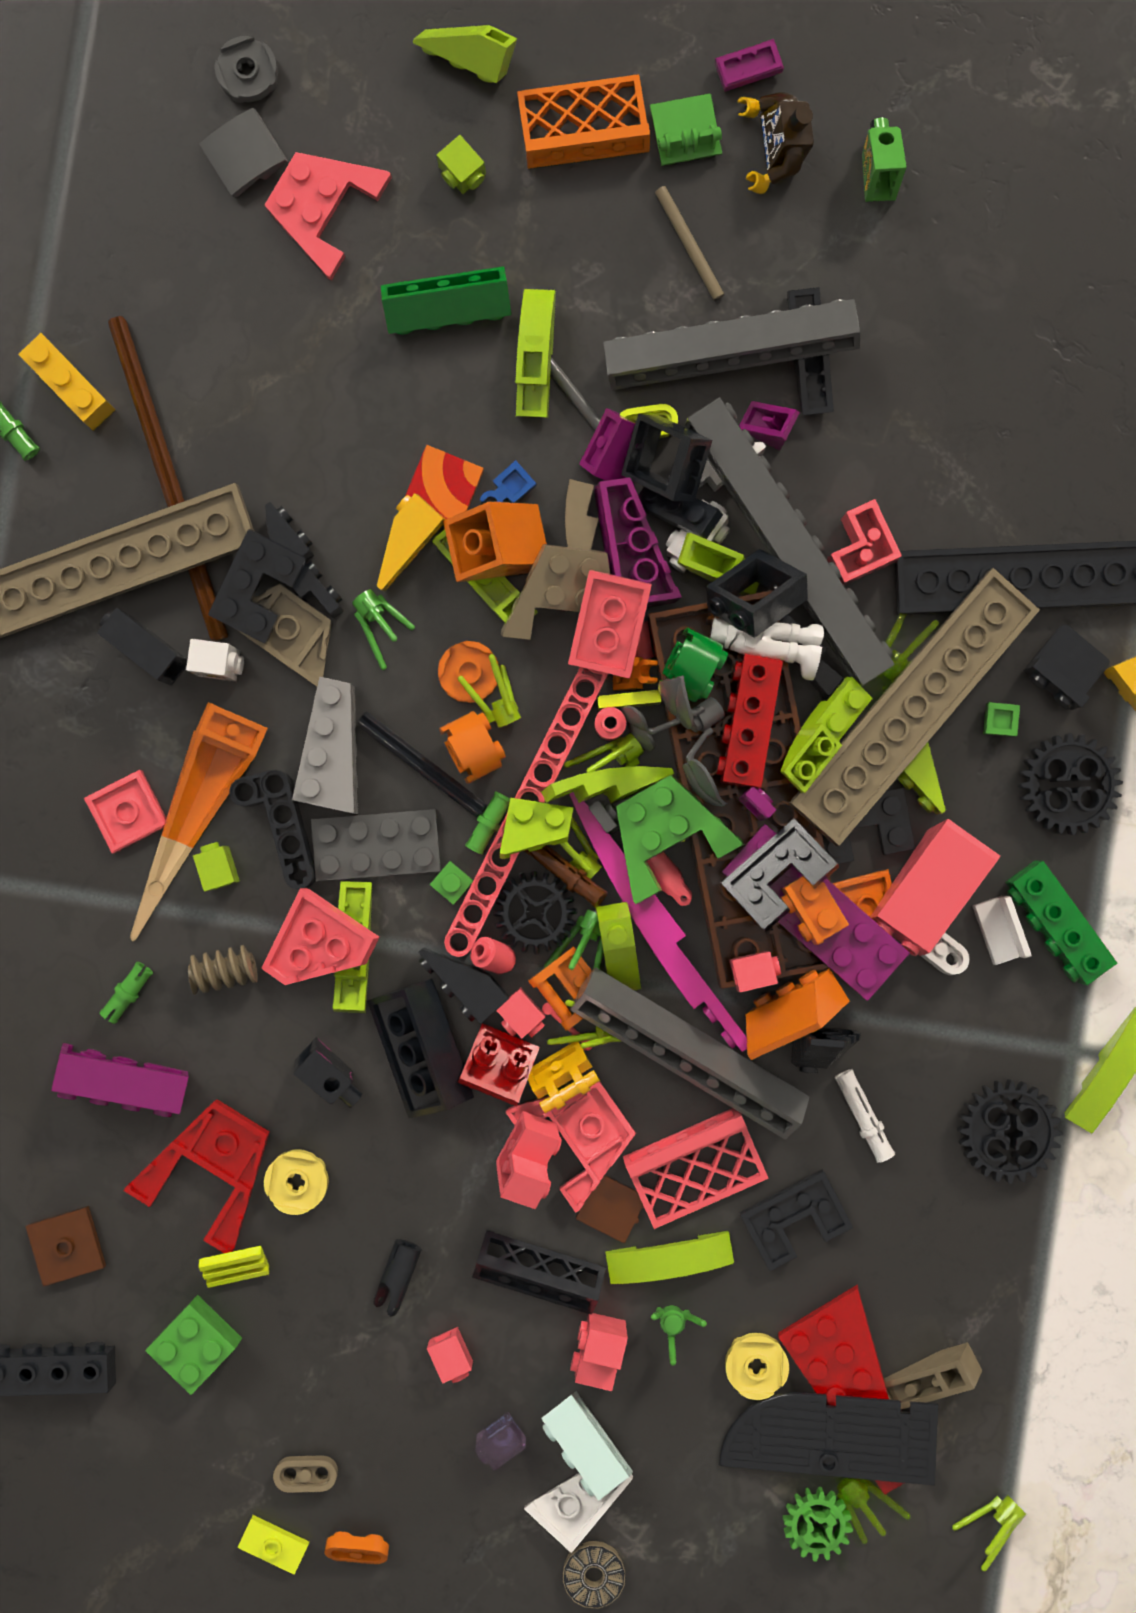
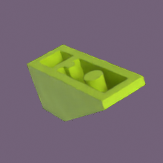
[596,902,641,990]

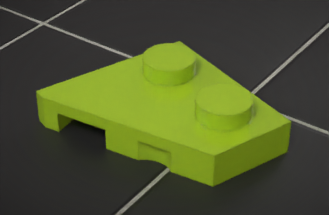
[500,798,573,859]

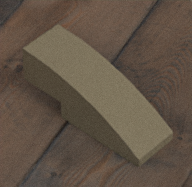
[565,479,599,550]

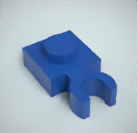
[480,460,537,504]

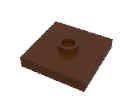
[25,1206,106,1287]

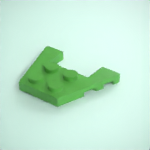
[616,775,745,904]

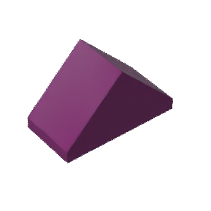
[739,401,800,451]

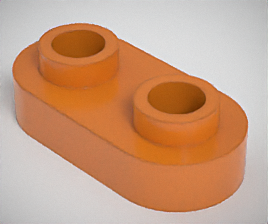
[324,1531,389,1564]

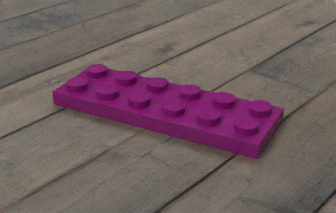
[722,824,910,1001]

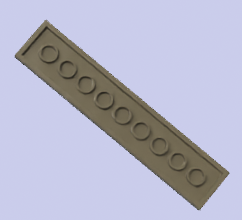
[0,483,254,638]
[789,568,1040,846]

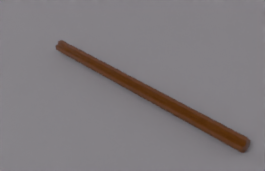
[108,316,228,641]

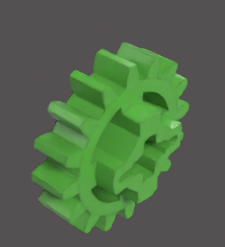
[782,1487,853,1561]

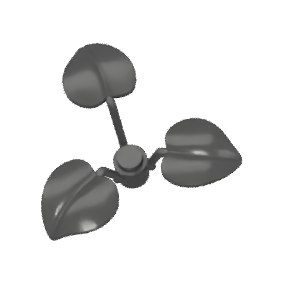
[621,676,728,807]

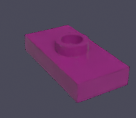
[715,39,784,92]
[739,787,776,821]

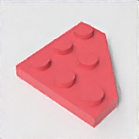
[261,887,380,985]

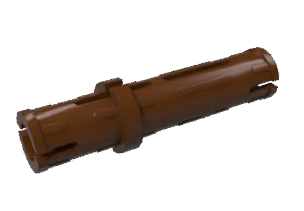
[524,845,608,908]

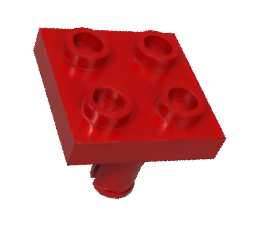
[458,1023,540,1107]

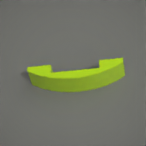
[432,529,538,624]
[605,1231,734,1284]

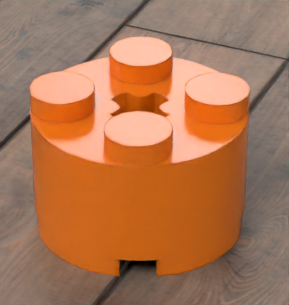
[439,711,506,784]

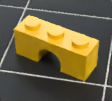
[18,333,116,431]

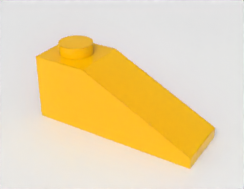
[377,493,446,591]

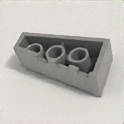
[292,677,358,814]

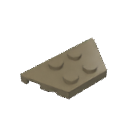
[236,584,332,686]

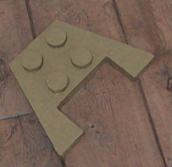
[501,544,610,640]

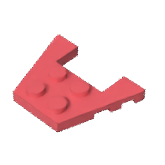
[265,152,392,280]
[505,1081,636,1213]

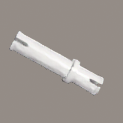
[834,1069,895,1163]

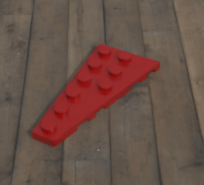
[778,1284,904,1495]

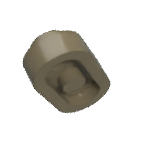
[273,1456,338,1493]

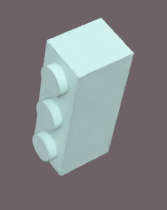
[541,1391,633,1501]

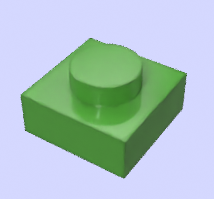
[983,702,1020,737]
[430,861,474,905]

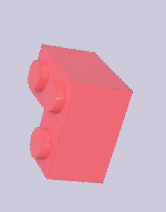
[826,499,902,586]
[496,1111,562,1209]
[570,1313,628,1391]

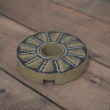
[563,1541,625,1609]

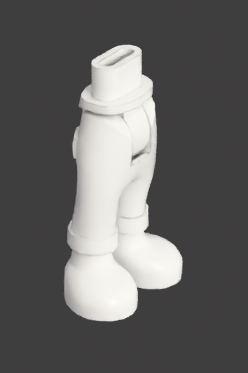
[710,618,824,681]

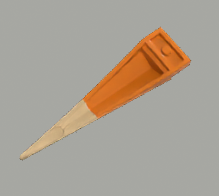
[130,702,268,942]

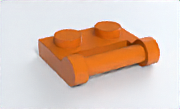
[528,946,592,1031]

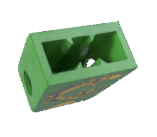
[862,118,906,202]

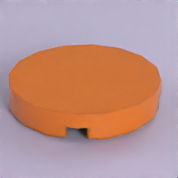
[438,641,500,704]

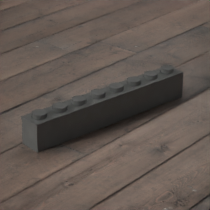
[604,299,860,390]
[570,967,810,1140]

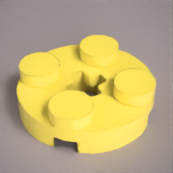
[264,1149,329,1215]
[725,1333,789,1400]

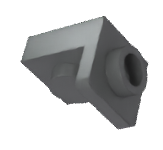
[589,798,626,834]

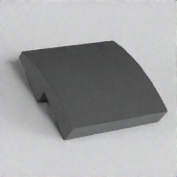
[199,108,288,198]

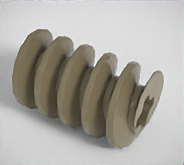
[188,945,258,995]

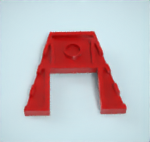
[123,1099,270,1253]

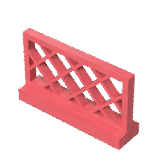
[623,1108,769,1229]

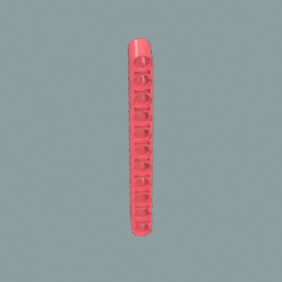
[444,667,609,957]

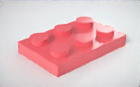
[568,570,652,678]

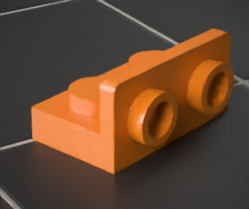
[780,876,849,945]

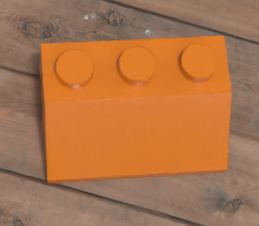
[746,968,850,1060]

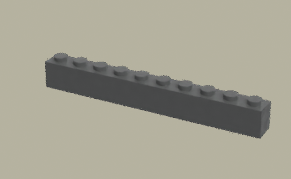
[685,397,895,686]

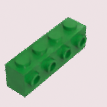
[381,266,512,335]
[1005,860,1118,985]

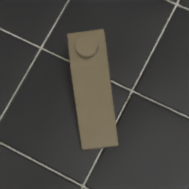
[884,1342,982,1410]

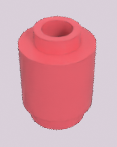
[594,707,626,741]
[471,937,516,974]

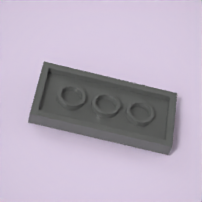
[311,809,441,881]

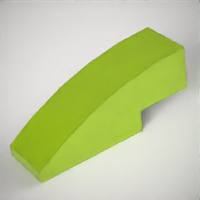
[677,532,759,596]

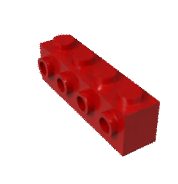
[716,654,783,789]

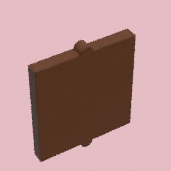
[576,1175,643,1244]

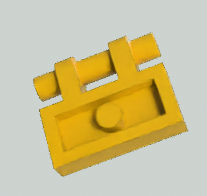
[528,1042,600,1114]

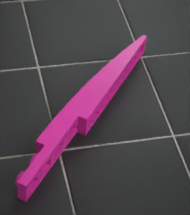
[569,792,747,1052]

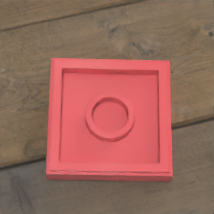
[84,770,167,854]

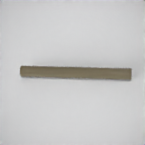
[655,186,725,301]

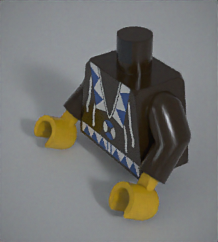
[737,92,814,194]

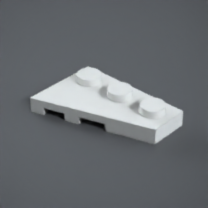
[524,1473,633,1553]

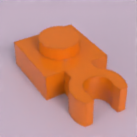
[613,657,658,691]

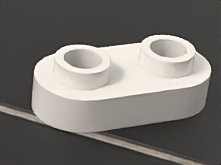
[921,933,969,975]

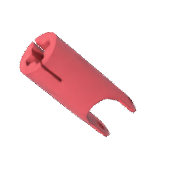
[647,852,692,906]

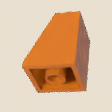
[443,501,547,582]

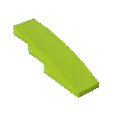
[541,766,674,803]
[333,881,372,1013]
[1064,1007,1136,1134]

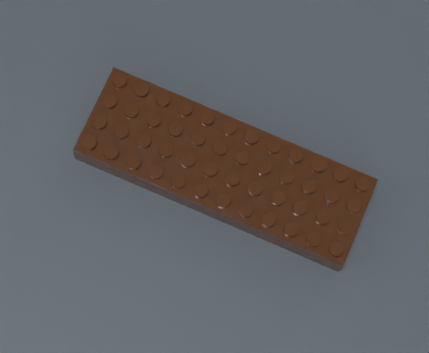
[647,590,831,989]

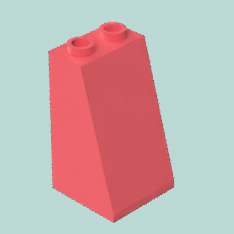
[870,819,1000,956]

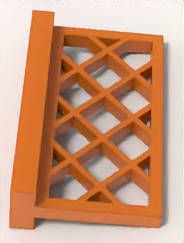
[517,74,650,169]

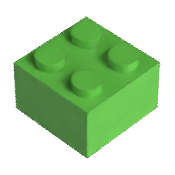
[145,1295,242,1395]

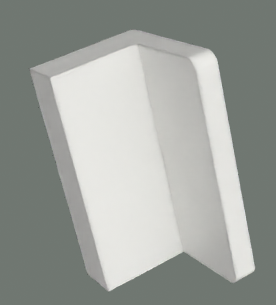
[972,895,1032,965]

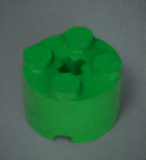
[659,627,728,702]

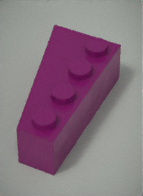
[51,1043,189,1117]

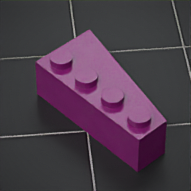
[594,477,682,607]

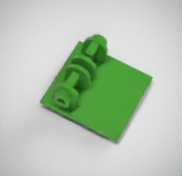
[650,93,722,166]

